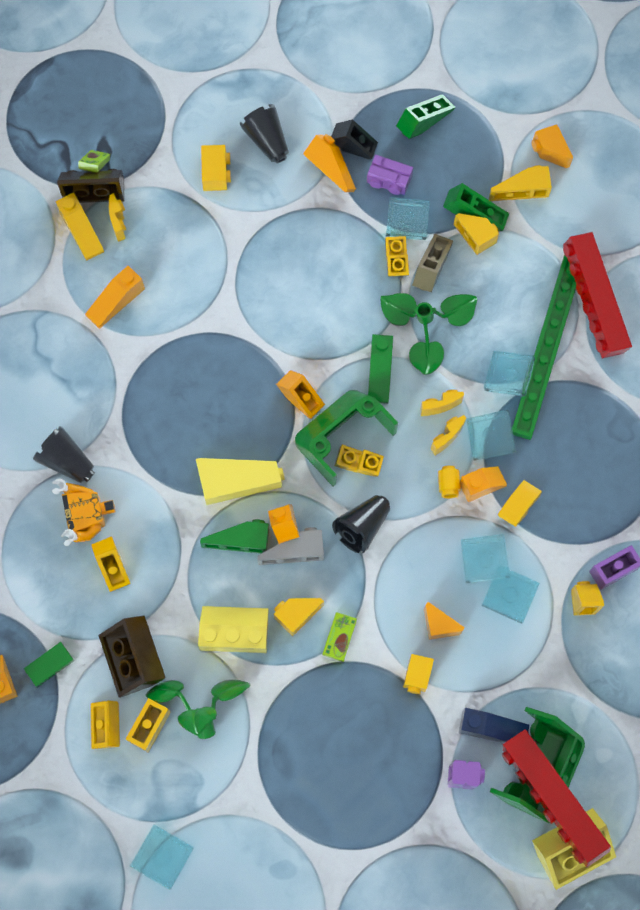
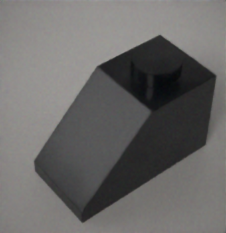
[331,119,378,159]

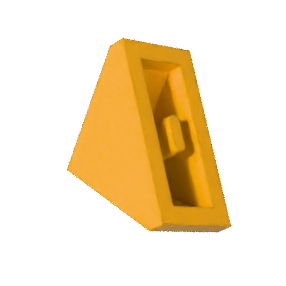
[424,602,465,640]

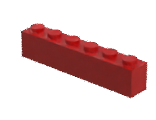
[563,232,632,359]
[502,729,611,868]

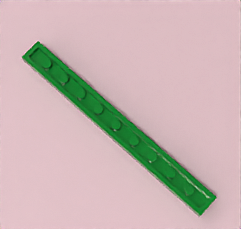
[510,255,576,440]

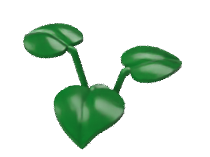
[380,293,477,375]
[145,680,251,739]

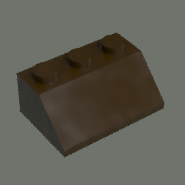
[57,169,124,203]
[98,615,166,698]

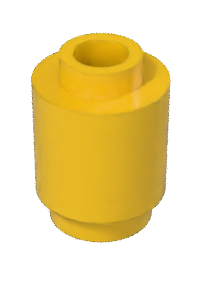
[438,465,461,499]

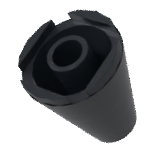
[240,104,289,163]
[33,426,95,483]
[332,495,390,553]

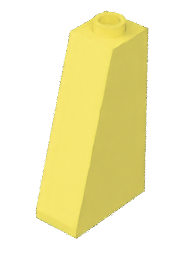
[196,458,285,505]

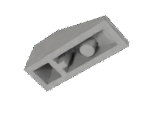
[257,527,324,565]

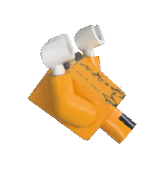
[52,479,116,546]

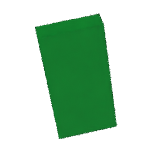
[24,642,75,688]

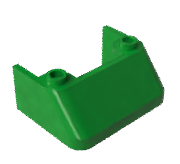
[295,390,398,487]
[490,707,585,823]

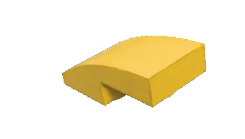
[109,193,126,242]
[385,236,409,277]
[420,390,464,416]
[431,415,466,456]
[334,444,384,477]
[498,480,542,527]

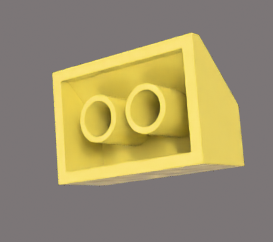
[198,606,269,653]
[532,808,616,890]

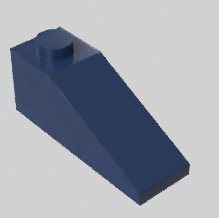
[459,708,529,743]

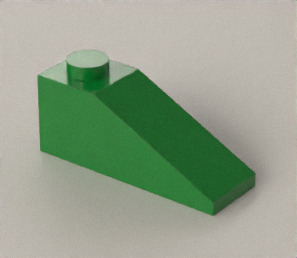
[396,94,455,139]
[443,183,510,231]
[368,334,393,404]
[200,519,269,554]

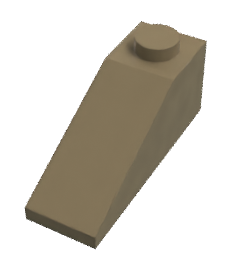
[412,234,453,293]

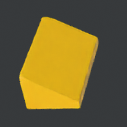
[91,700,120,749]

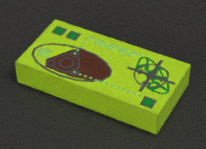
[78,150,110,173]
[322,612,357,662]

